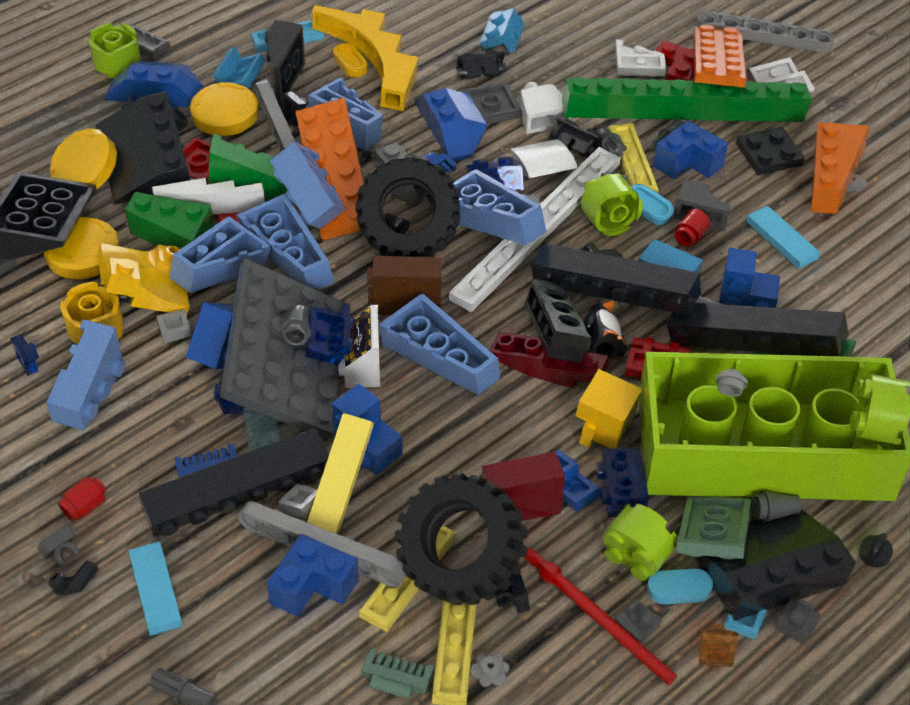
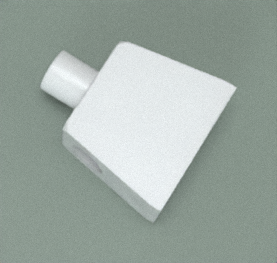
[519,82,571,134]

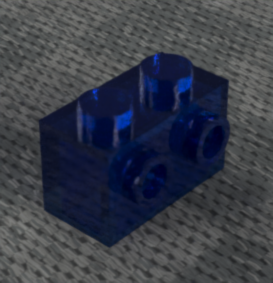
[596,447,649,517]

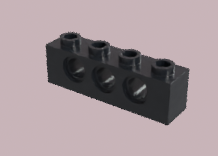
[525,279,591,363]

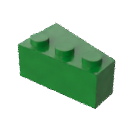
[208,133,288,201]
[125,192,214,249]

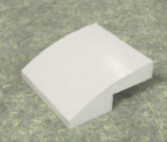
[747,58,815,93]
[510,139,577,178]

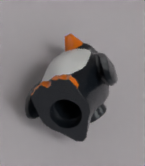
[582,300,627,359]

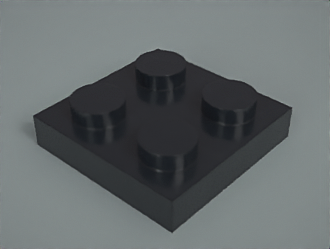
[736,127,805,175]

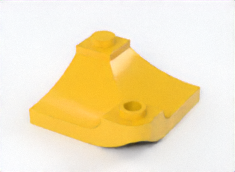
[98,243,190,316]

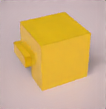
[575,369,642,451]

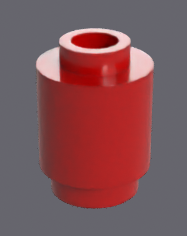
[674,209,710,247]
[57,476,107,522]

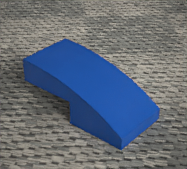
[556,449,600,512]

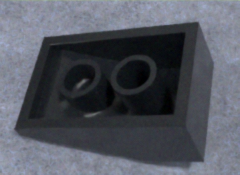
[265,20,305,107]

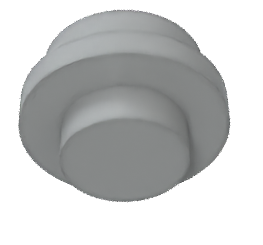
[715,369,748,396]

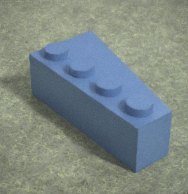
[453,169,547,245]
[236,194,334,290]
[378,293,500,396]

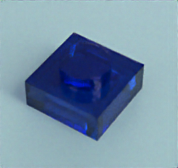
[11,334,39,376]

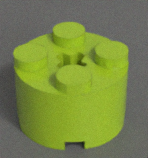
[88,23,141,79]
[581,174,643,236]
[849,374,910,445]
[603,504,678,581]

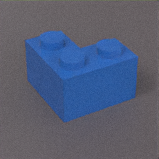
[653,120,728,178]
[718,247,780,308]
[186,302,234,369]
[332,384,403,475]
[267,533,359,617]

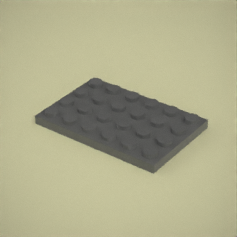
[220,259,345,440]

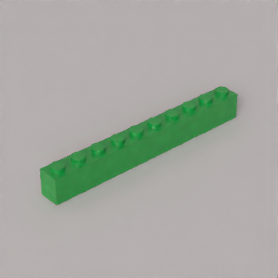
[562,77,812,122]

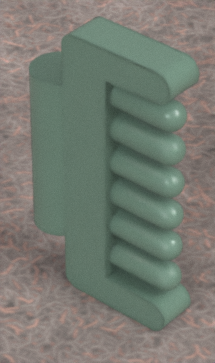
[362,648,434,699]

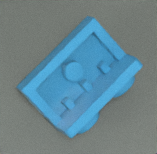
[480,8,524,54]
[213,47,266,89]

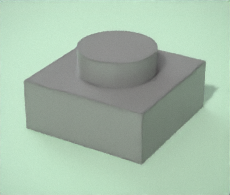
[374,142,408,164]
[157,309,192,343]
[278,484,318,519]

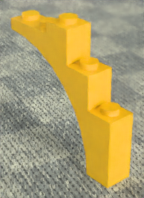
[312,5,418,112]

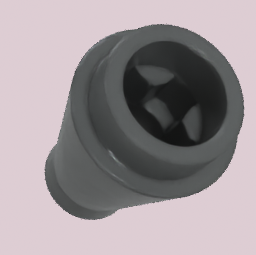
[281,305,311,345]
[751,491,802,522]

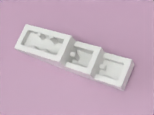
[152,178,265,214]

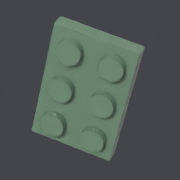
[677,496,751,560]

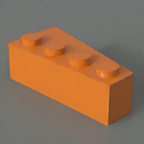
[811,122,869,214]

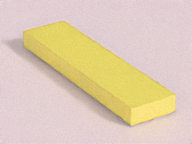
[609,123,659,193]
[307,413,374,534]
[359,525,456,632]
[432,601,477,705]

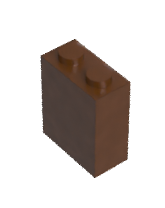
[367,256,442,315]

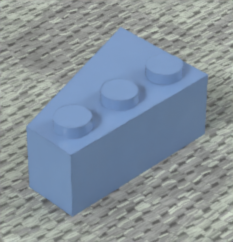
[308,77,383,151]
[270,141,345,229]
[170,217,270,293]
[46,319,125,430]

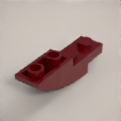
[489,332,609,388]

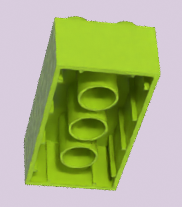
[638,352,910,501]

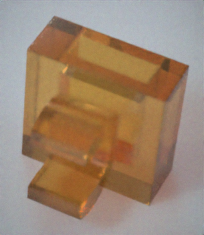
[698,624,737,667]

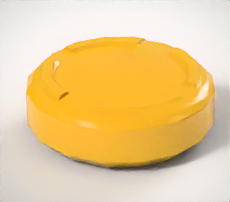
[190,82,259,137]
[50,128,117,190]
[44,217,120,279]

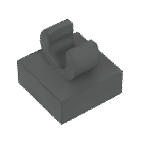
[37,524,79,566]
[775,598,821,645]
[615,599,662,644]

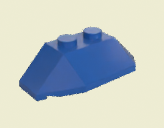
[105,61,205,108]
[415,88,487,162]

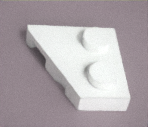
[615,39,666,77]

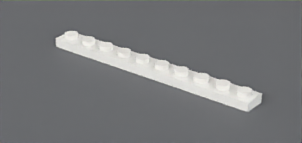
[449,147,620,312]

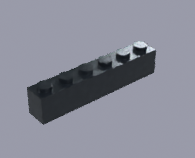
[531,243,701,316]
[666,303,849,357]
[139,427,329,537]

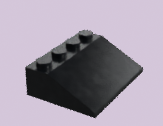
[95,91,190,205]
[0,172,96,260]
[695,509,856,620]

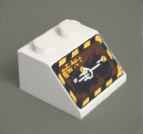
[338,305,380,388]

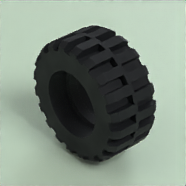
[355,155,460,257]
[395,473,528,605]

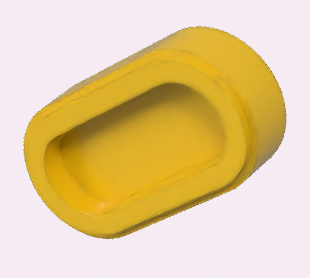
[333,43,368,78]

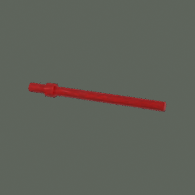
[523,548,677,686]

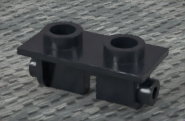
[456,51,506,79]
[550,117,602,157]

